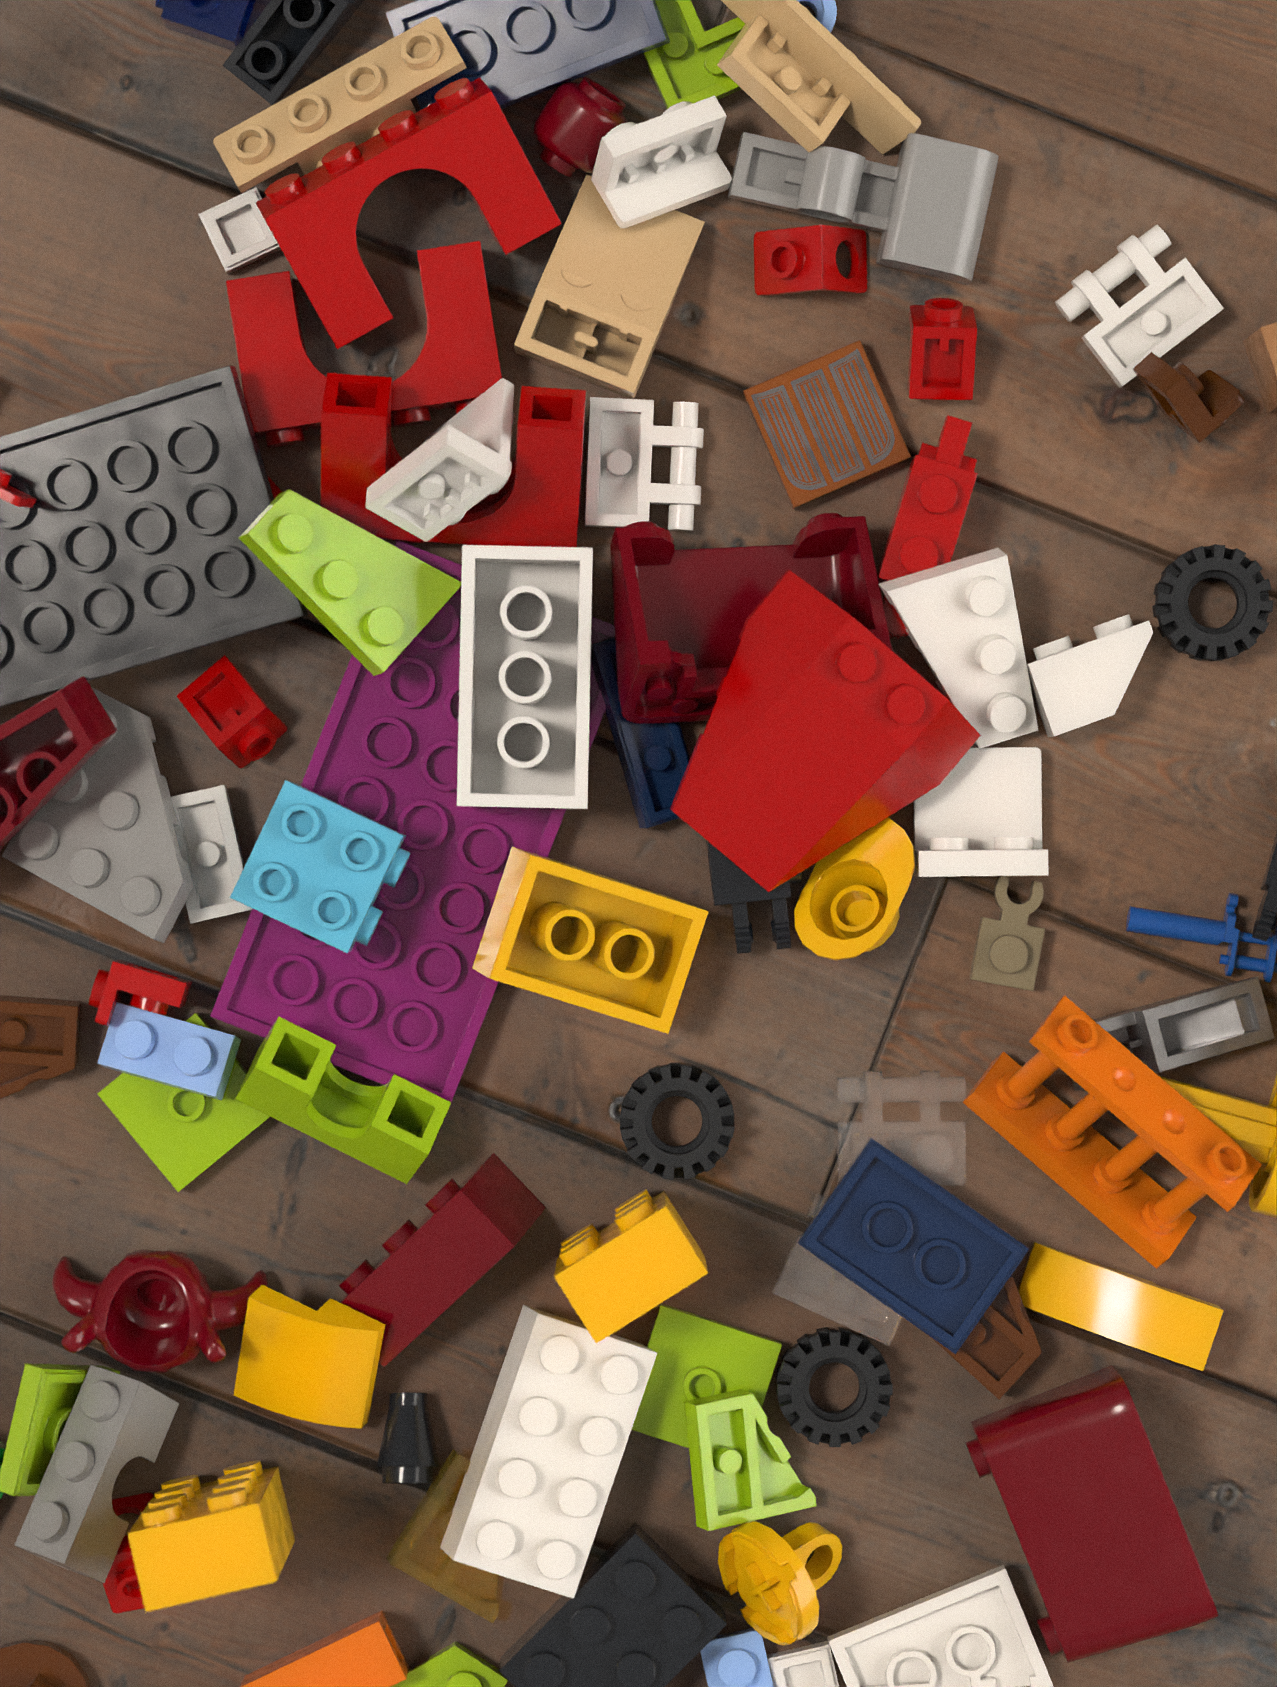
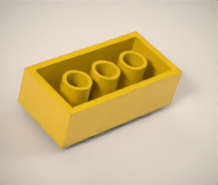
[128,1460,295,1612]

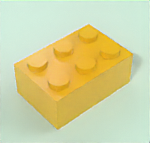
[472,846,709,1034]
[554,1189,708,1344]

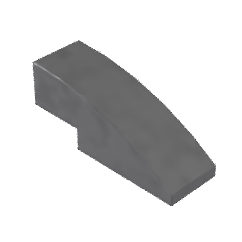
[1071,977,1275,1091]

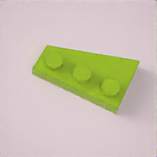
[239,489,461,676]

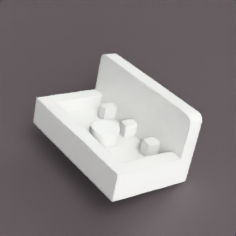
[591,96,732,228]

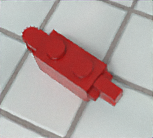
[877,415,978,640]

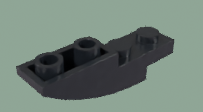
[222,0,364,105]

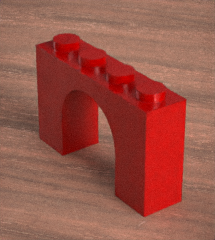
[256,77,562,349]
[226,241,502,447]
[320,373,586,547]

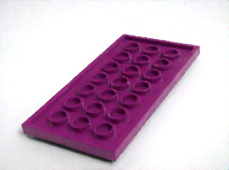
[210,540,615,1110]

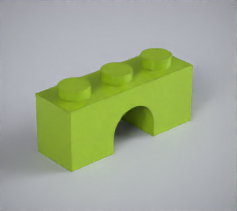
[235,1017,451,1184]

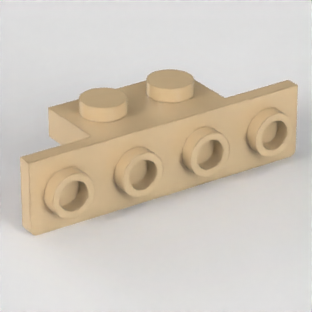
[717,0,921,155]
[213,16,466,193]

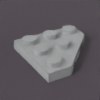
[2,687,194,943]

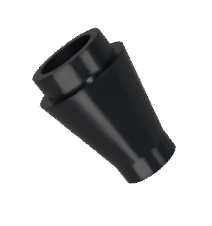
[376,1392,440,1484]

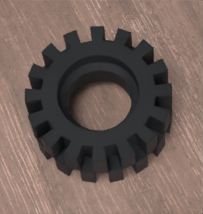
[1152,544,1273,661]
[620,1062,735,1180]
[776,1327,893,1447]

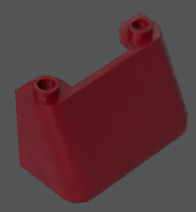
[610,513,892,724]
[965,1365,1218,1663]

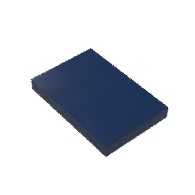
[797,1137,1029,1354]

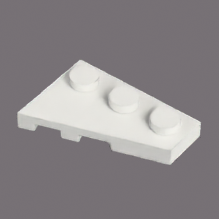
[879,548,1038,749]
[827,1565,1054,1687]

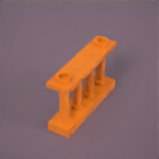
[963,995,1262,1269]

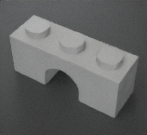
[15,1365,179,1583]

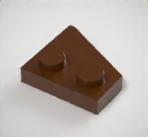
[0,995,81,1099]

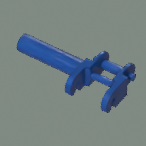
[1126,893,1277,983]

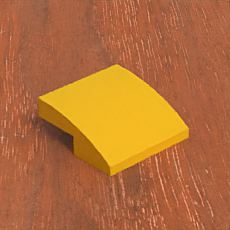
[233,1285,385,1429]

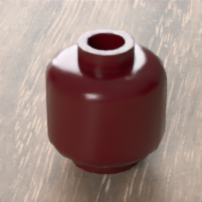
[534,77,627,177]

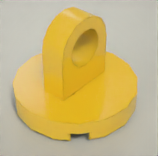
[718,1521,843,1645]

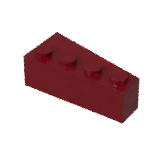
[0,675,117,850]

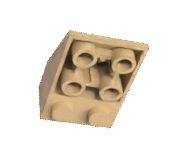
[514,174,705,399]

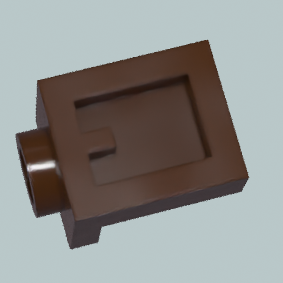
[1133,352,1245,443]

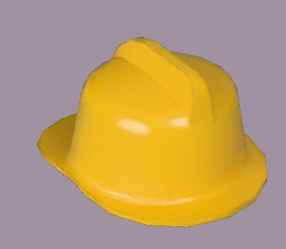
[794,818,915,960]

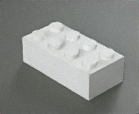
[457,545,593,809]
[440,1305,657,1599]

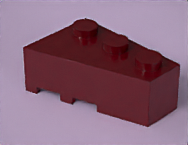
[339,1153,546,1367]

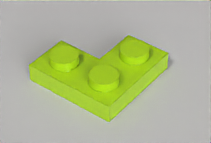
[642,0,745,109]

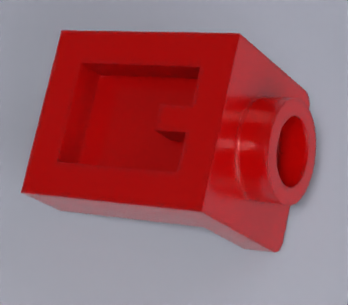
[908,298,977,400]
[176,655,288,769]
[89,959,192,1026]

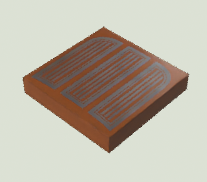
[743,340,911,509]

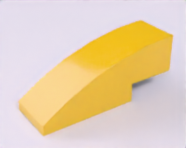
[1018,1242,1224,1371]

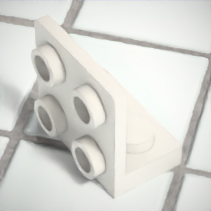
[365,378,515,542]
[914,747,1049,877]

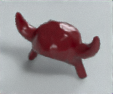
[52,1249,268,1373]

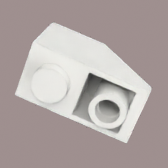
[1027,614,1153,738]

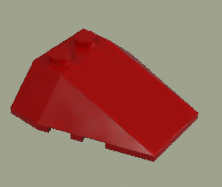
[670,570,981,892]

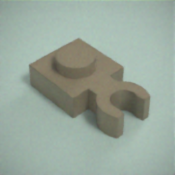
[969,876,1045,991]

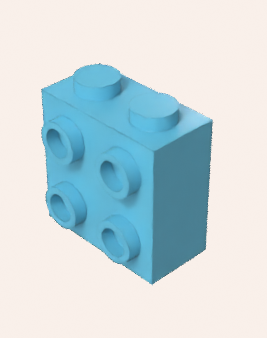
[230,780,411,953]

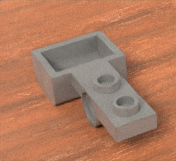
[728,132,999,285]

